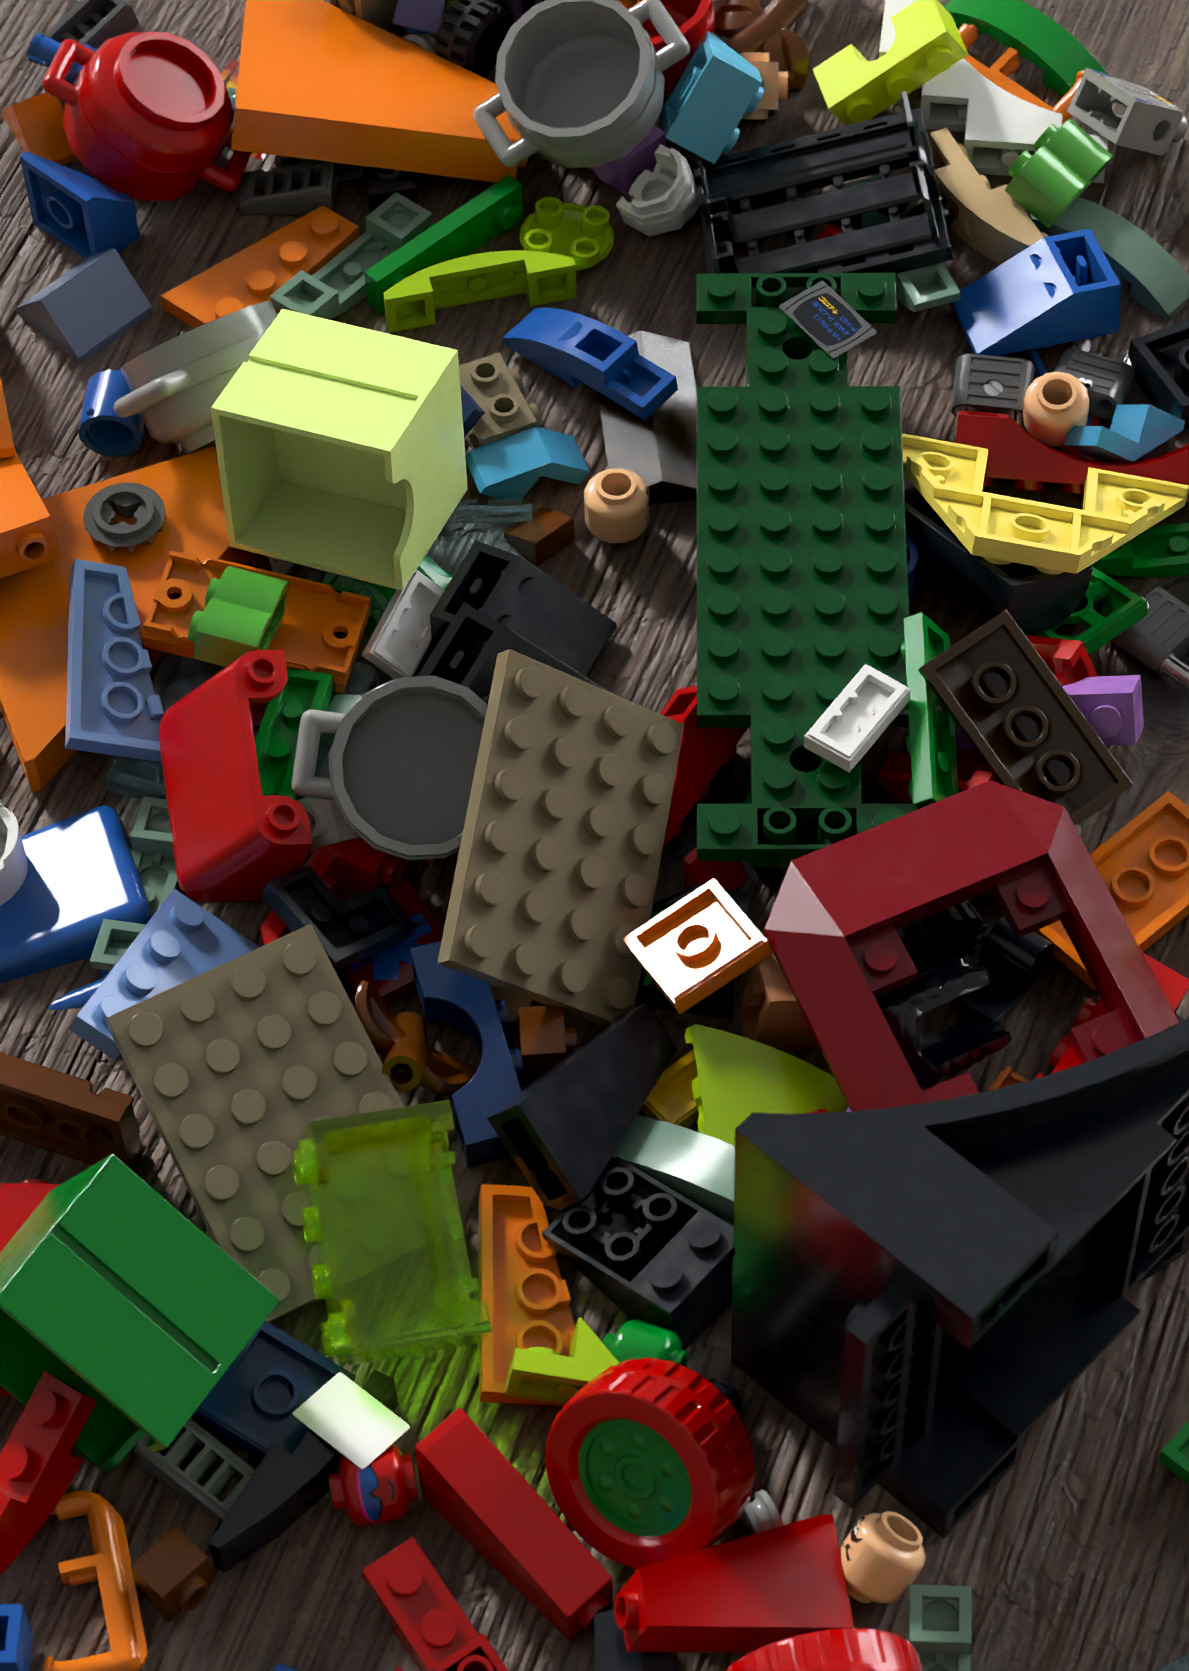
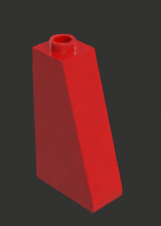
[415,1407,614,1641]
[614,1514,854,1653]

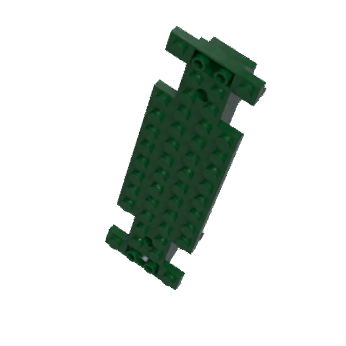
[696,273,917,868]

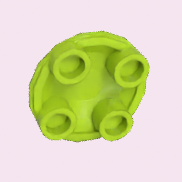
[520,197,614,271]

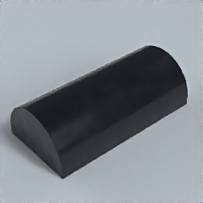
[904,488,1093,633]

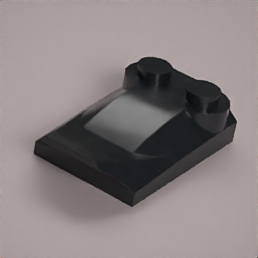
[1128,320,1189,428]

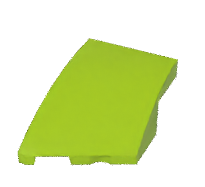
[685,1024,848,1146]

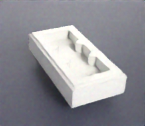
[362,569,445,679]
[804,664,911,773]

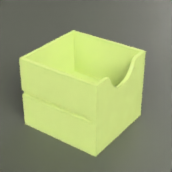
[211,309,468,591]

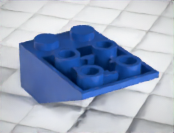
[950,229,1121,357]

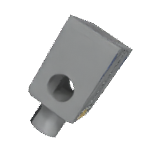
[1067,68,1187,156]

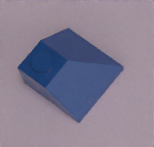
[19,151,140,259]

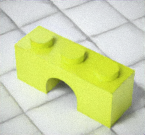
[813,0,968,126]

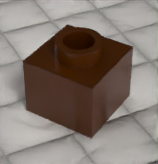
[519,1005,577,1083]
[130,1526,214,1622]

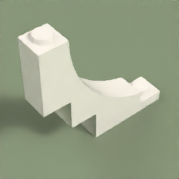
[879,0,1108,183]

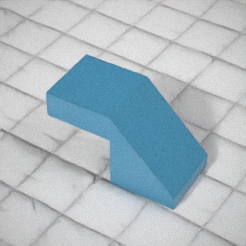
[1064,404,1185,462]
[465,426,590,503]

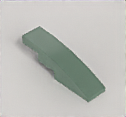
[605,1115,735,1221]

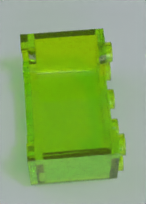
[291,1100,492,1367]

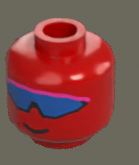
[328,1443,419,1526]

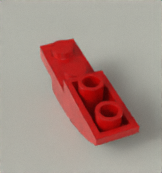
[0,1371,97,1575]
[361,1537,508,1671]

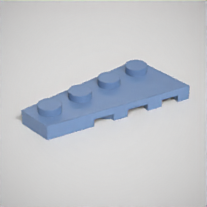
[65,559,164,762]
[68,889,259,1061]

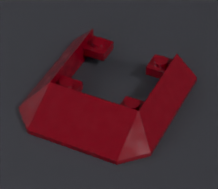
[763,780,1179,1111]

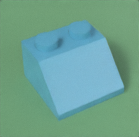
[660,31,764,164]

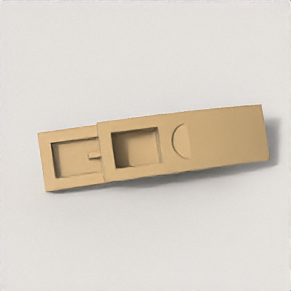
[929,128,1049,266]

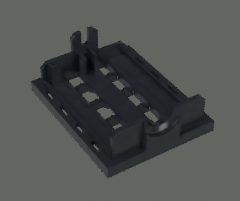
[690,91,953,274]

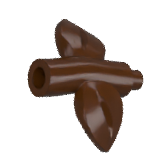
[713,0,809,91]
[355,980,477,1096]

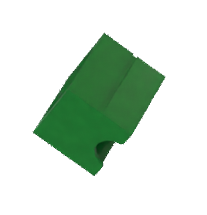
[0,1154,280,1472]

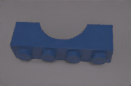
[410,941,526,1168]

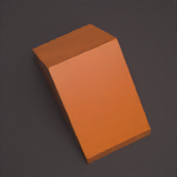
[1,92,78,166]

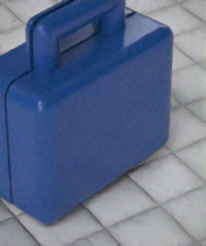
[0,806,154,1010]

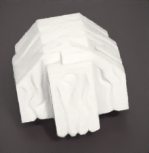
[616,144,699,237]

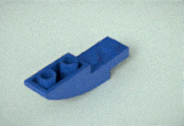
[503,307,678,420]

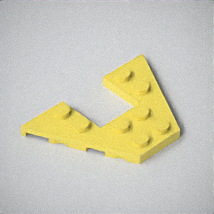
[902,433,1189,575]

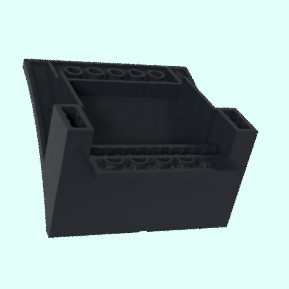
[731,1017,1189,1539]

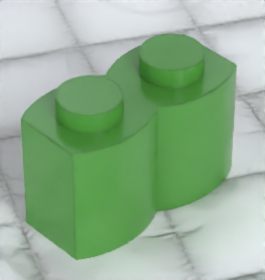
[1004,118,1113,228]
[188,566,289,667]

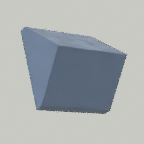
[16,248,153,365]

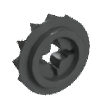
[83,483,166,553]

